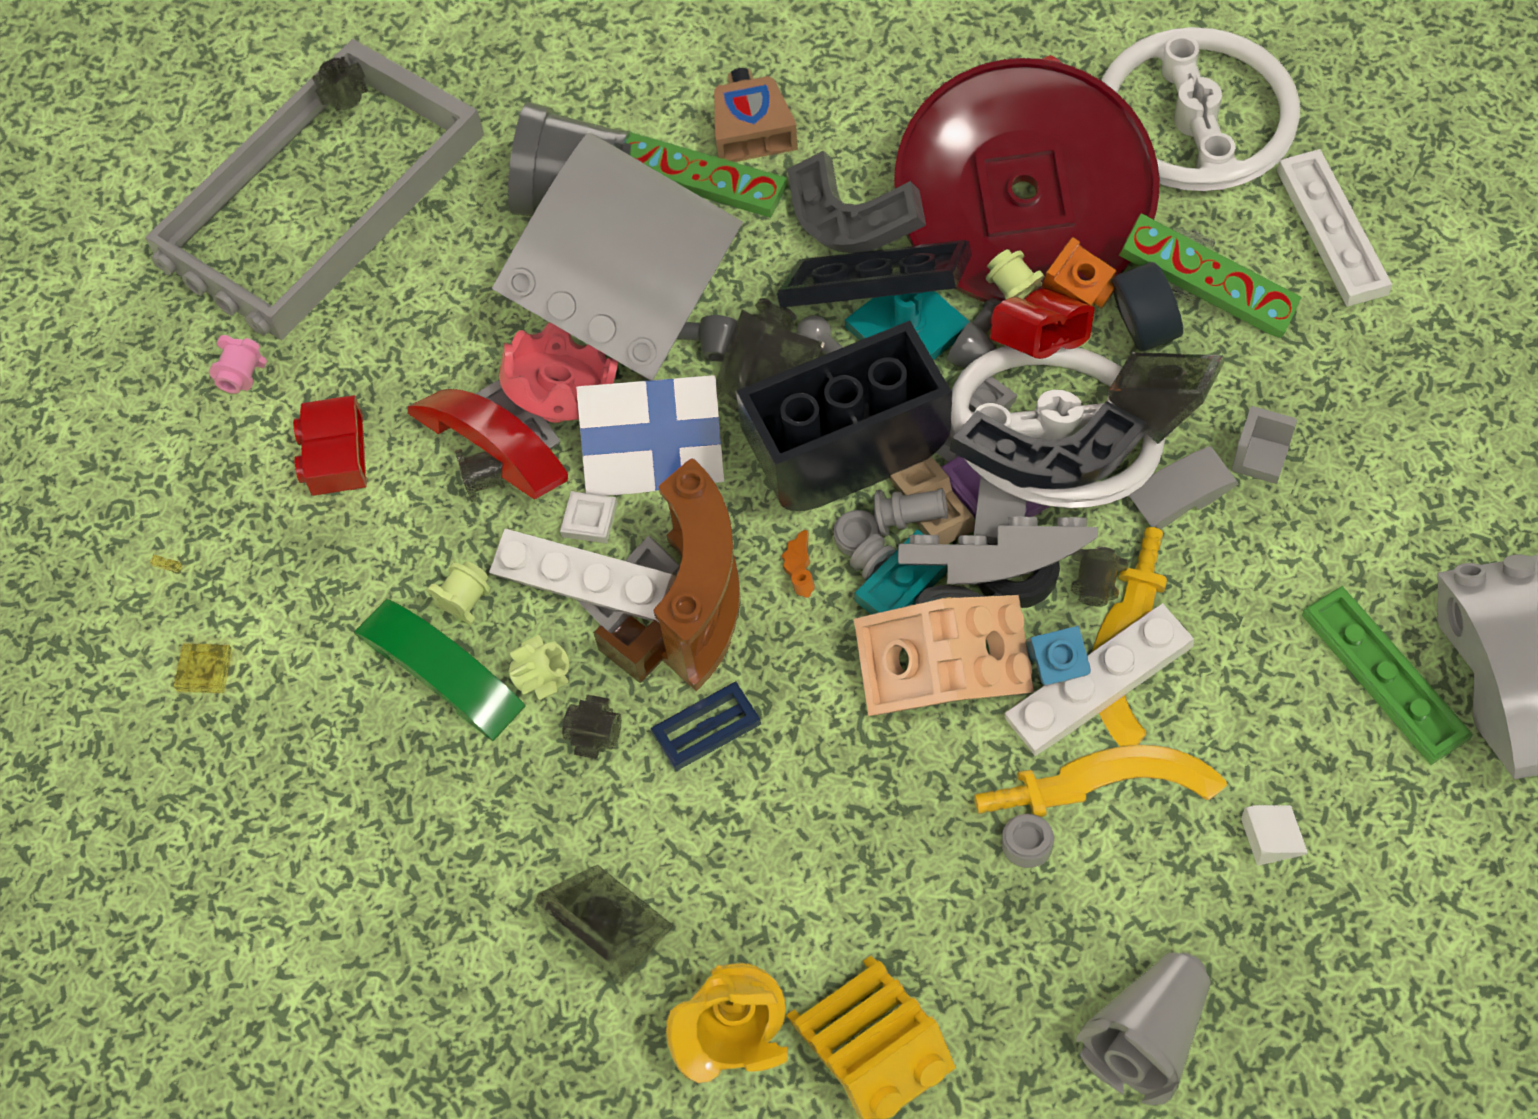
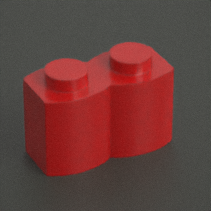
[990,289,1095,359]
[293,395,367,496]

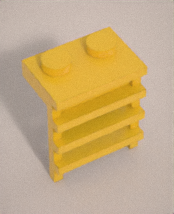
[786,955,956,1119]

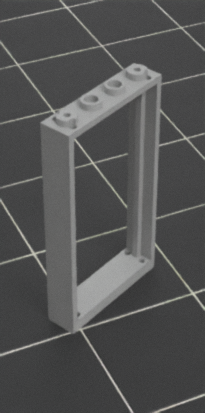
[145,38,484,341]

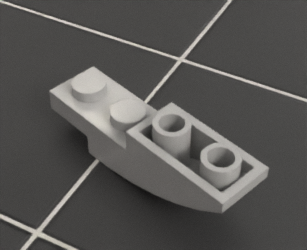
[898,517,1098,585]

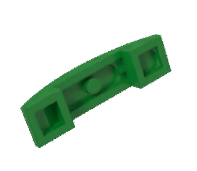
[354,599,526,741]

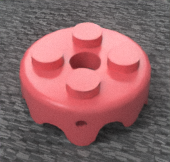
[499,322,618,423]

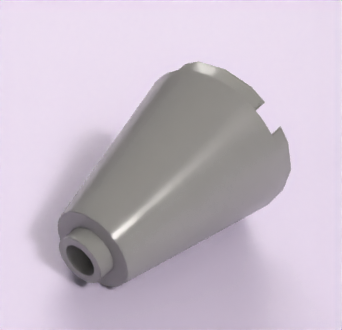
[1077,953,1211,1105]

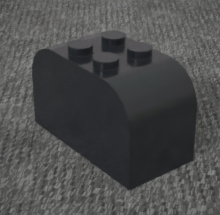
[736,320,952,511]

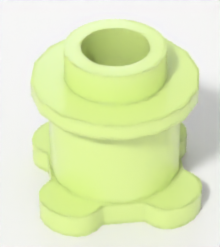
[986,249,1044,299]
[427,561,490,625]

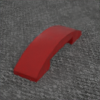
[408,389,568,500]

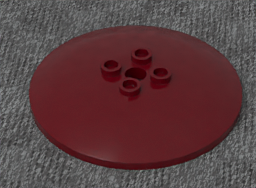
[894,58,1160,303]

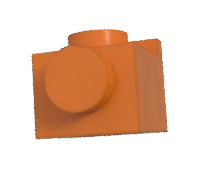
[1042,237,1117,309]

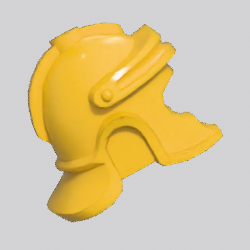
[666,963,788,1083]

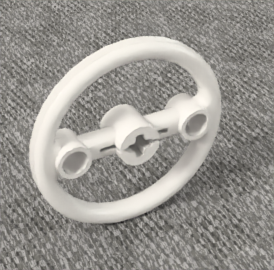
[1102,27,1300,191]
[950,346,1165,508]

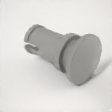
[874,488,948,537]

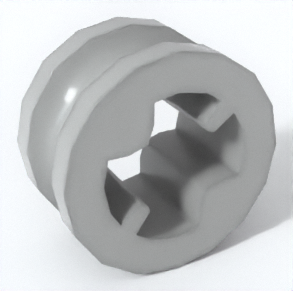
[850,534,896,581]

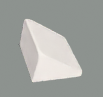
[1241,805,1308,866]

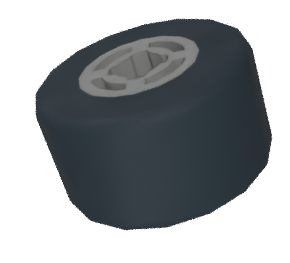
[1112,262,1183,352]

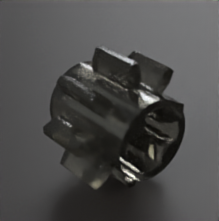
[312,56,368,111]
[562,694,622,759]

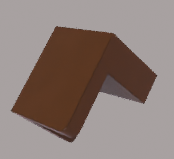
[593,616,666,683]

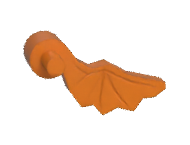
[781,529,815,598]

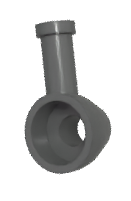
[946,298,1001,369]
[677,315,745,363]

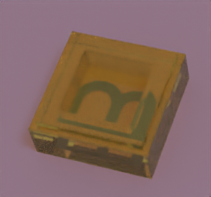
[174,643,233,693]

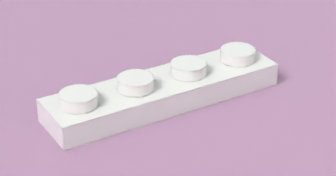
[1277,149,1392,307]
[489,529,676,623]
[1005,603,1194,756]

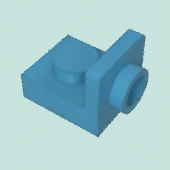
[1026,626,1091,686]

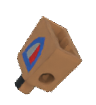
[714,67,798,162]

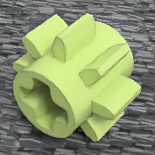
[509,635,569,700]

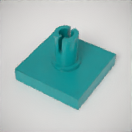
[845,291,970,360]

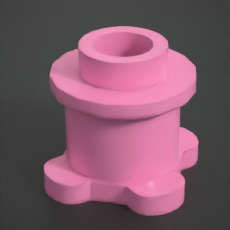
[209,335,267,394]

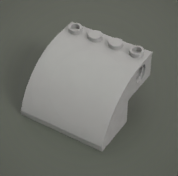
[492,132,743,380]
[1437,554,1538,779]

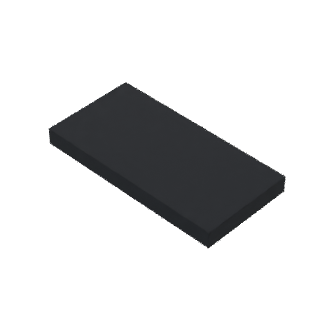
[776,240,972,308]

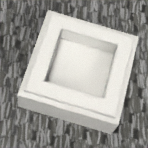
[560,491,617,543]

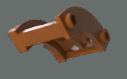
[654,458,741,691]

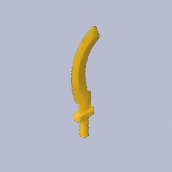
[1091,527,1167,746]
[974,745,1227,817]

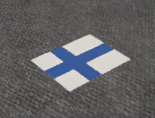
[576,375,724,496]

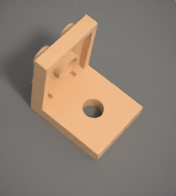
[854,595,1034,716]

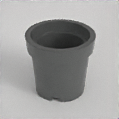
[508,102,631,216]

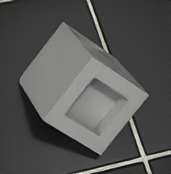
[1231,406,1297,484]

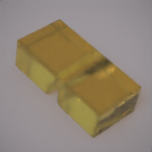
[150,555,182,574]

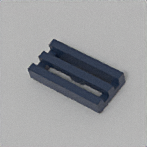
[651,681,761,772]

